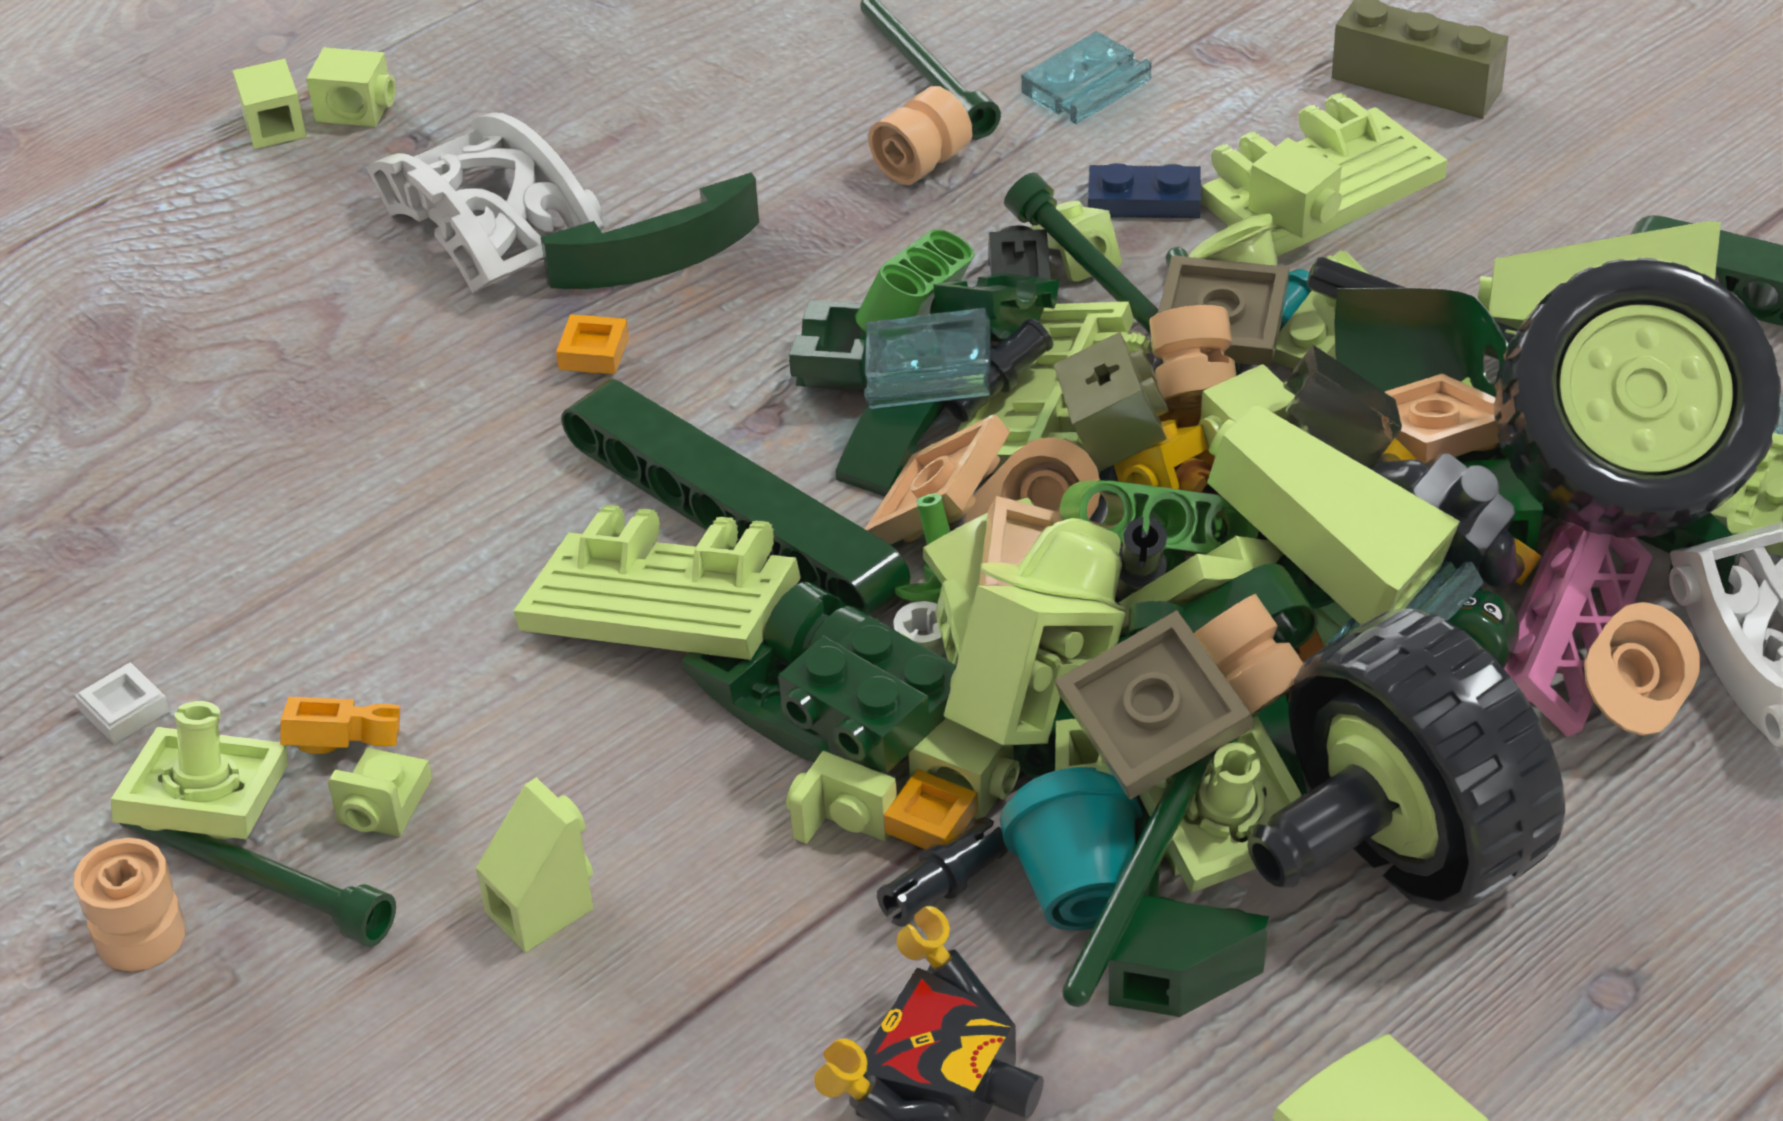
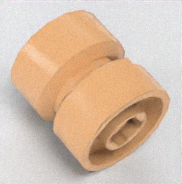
[868,86,972,185]
[1149,305,1236,409]
[1194,594,1303,716]
[74,838,185,972]

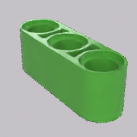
[855,229,975,343]
[1060,480,1259,554]

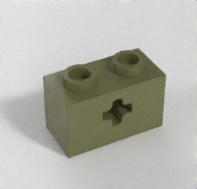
[1053,332,1168,472]

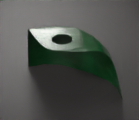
[1334,288,1508,470]

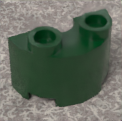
[930,273,1060,342]
[789,300,888,391]

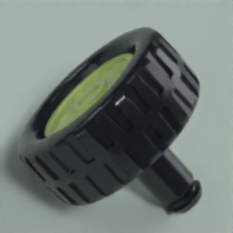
[1494,258,1782,538]
[1247,609,1565,912]

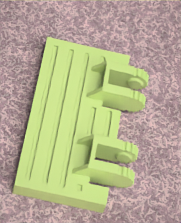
[1201,93,1447,257]
[956,302,1152,474]
[513,505,801,660]

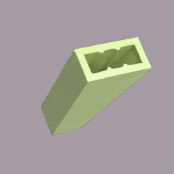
[1478,221,1721,329]
[1207,403,1460,625]

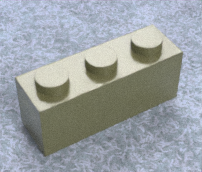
[1331,0,1509,119]

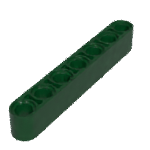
[561,379,911,616]

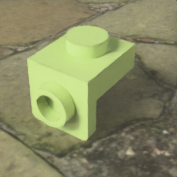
[1031,201,1122,282]

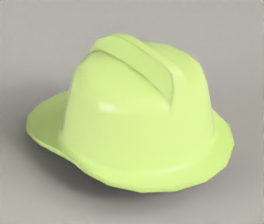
[1188,213,1277,266]
[981,518,1126,611]

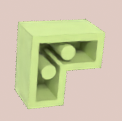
[944,585,1126,745]

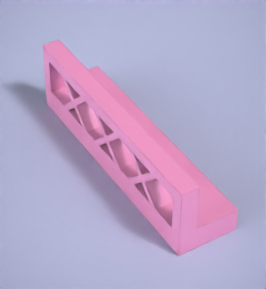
[1504,522,1653,737]

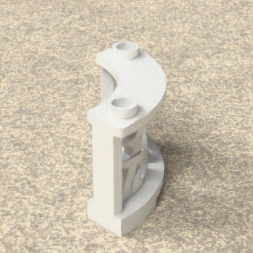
[366,112,604,293]
[1670,522,1783,749]

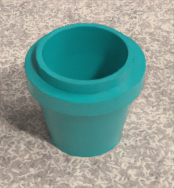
[1000,767,1142,931]

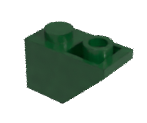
[1108,896,1269,1017]

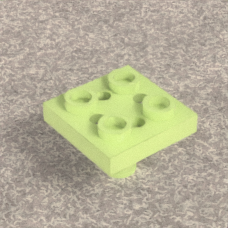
[111,701,288,839]
[1139,716,1302,893]

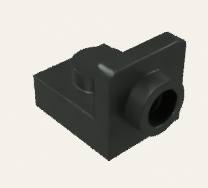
[988,225,1051,279]

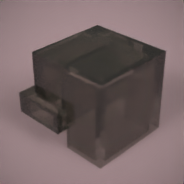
[1283,344,1403,470]

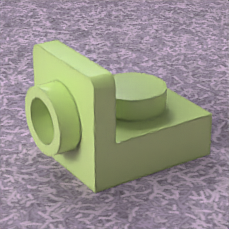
[328,747,432,837]
[786,751,897,844]

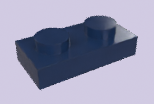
[1088,163,1201,218]

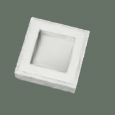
[75,662,170,745]

